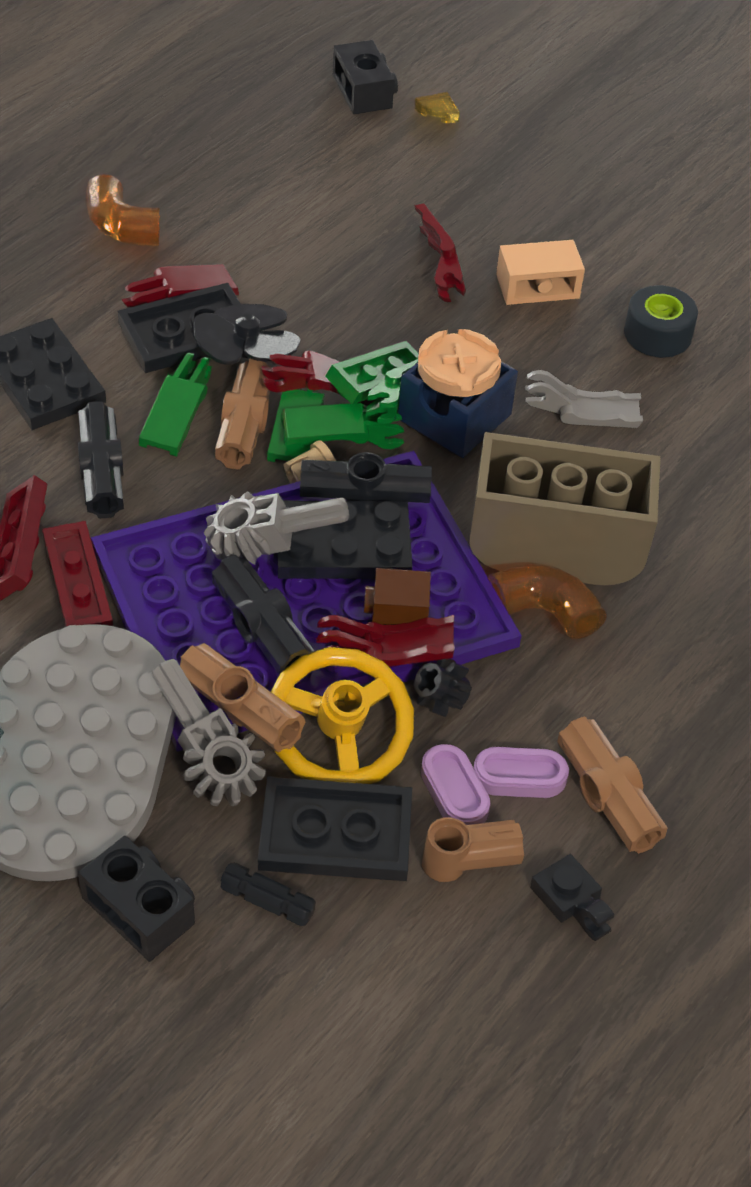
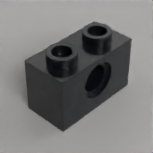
[333,40,398,115]

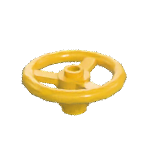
[271,647,414,784]

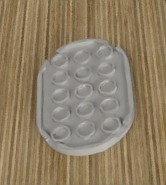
[0,624,176,881]

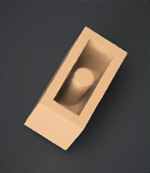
[496,240,585,305]

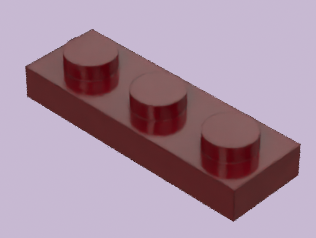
[0,475,48,601]
[42,521,113,627]

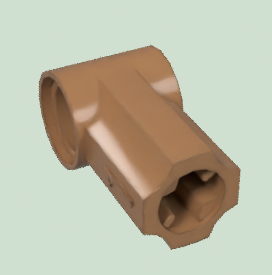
[421,817,524,882]

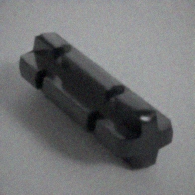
[220,862,316,926]

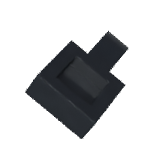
[530,853,614,941]

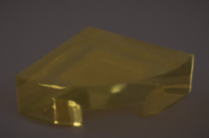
[415,92,460,123]

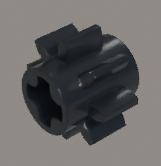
[414,658,472,717]

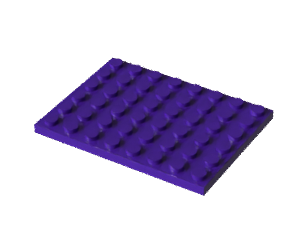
[91,451,522,752]

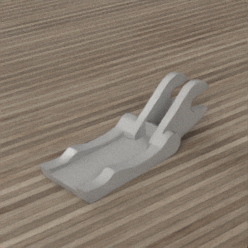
[525,370,643,428]

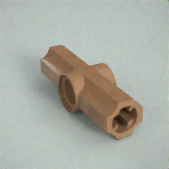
[215,358,272,470]
[180,643,306,752]
[557,716,668,854]

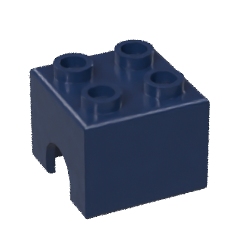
[398,361,518,458]

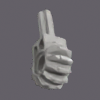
[203,491,349,565]
[152,659,266,806]

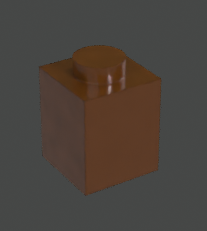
[364,568,431,625]

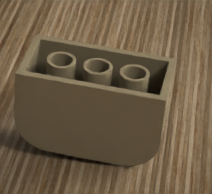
[469,432,660,585]

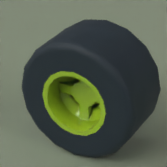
[624,285,698,358]

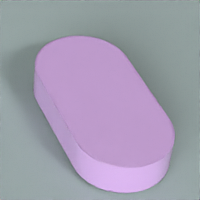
[421,744,490,825]
[473,747,569,798]

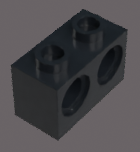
[78,835,195,962]

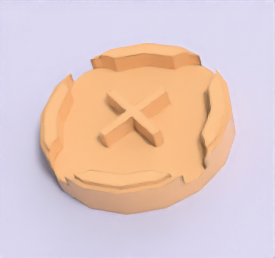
[418,329,501,397]

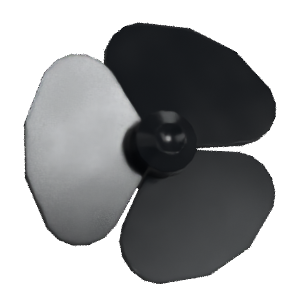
[193,304,301,365]

